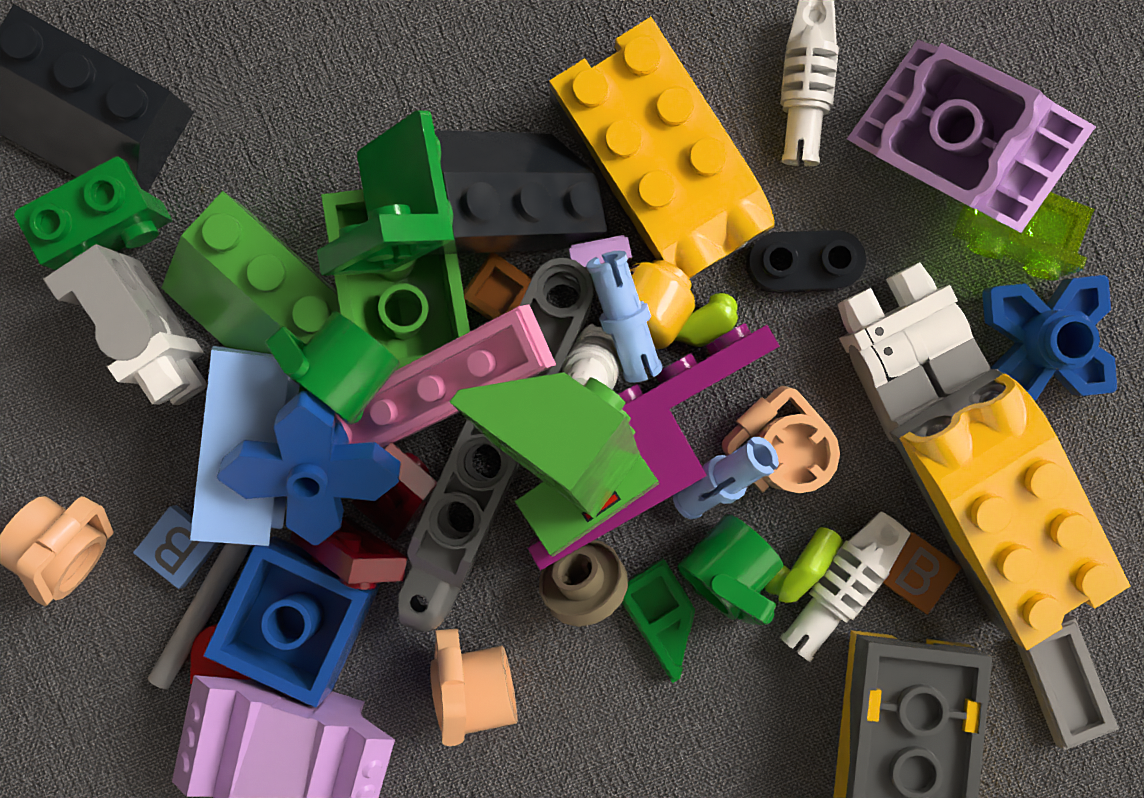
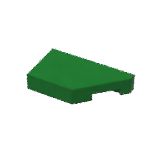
[622,557,695,683]

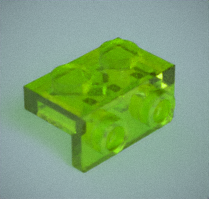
[952,192,1094,281]

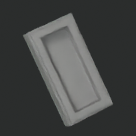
[1016,615,1119,750]

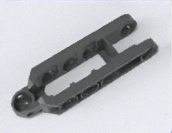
[399,258,594,633]

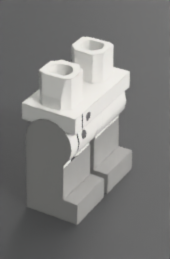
[43,244,208,405]
[838,263,999,442]

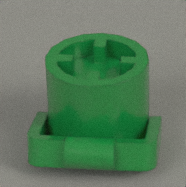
[265,311,400,425]
[677,514,784,625]

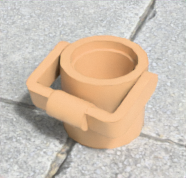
[722,386,840,493]
[0,496,114,606]
[430,629,518,746]

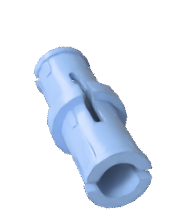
[586,250,663,383]
[673,437,779,519]

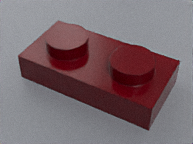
[352,442,438,541]
[290,517,407,590]

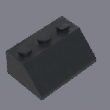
[0,4,194,193]
[425,130,607,255]

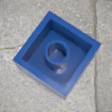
[203,536,381,708]

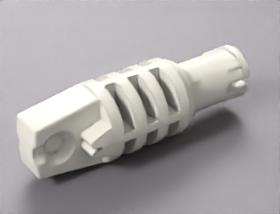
[780,0,839,166]
[562,324,622,390]
[780,512,910,662]

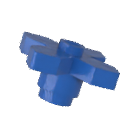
[982,275,1117,401]
[217,391,401,545]

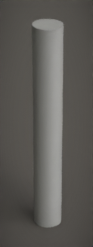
[147,543,252,689]

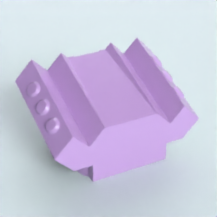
[847,39,1096,232]
[172,675,395,798]

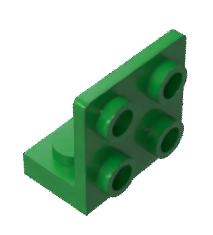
[317,110,454,276]

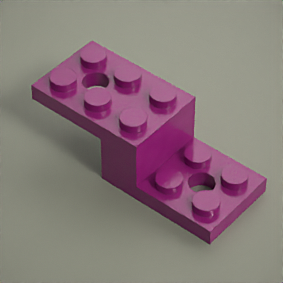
[528,323,780,570]

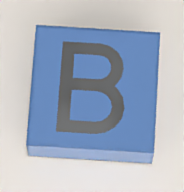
[133,505,220,589]

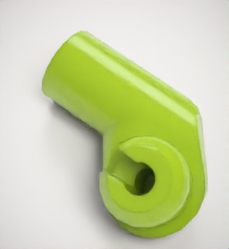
[675,293,738,347]
[765,527,843,603]

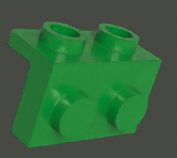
[14,157,173,270]

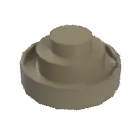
[539,540,628,627]

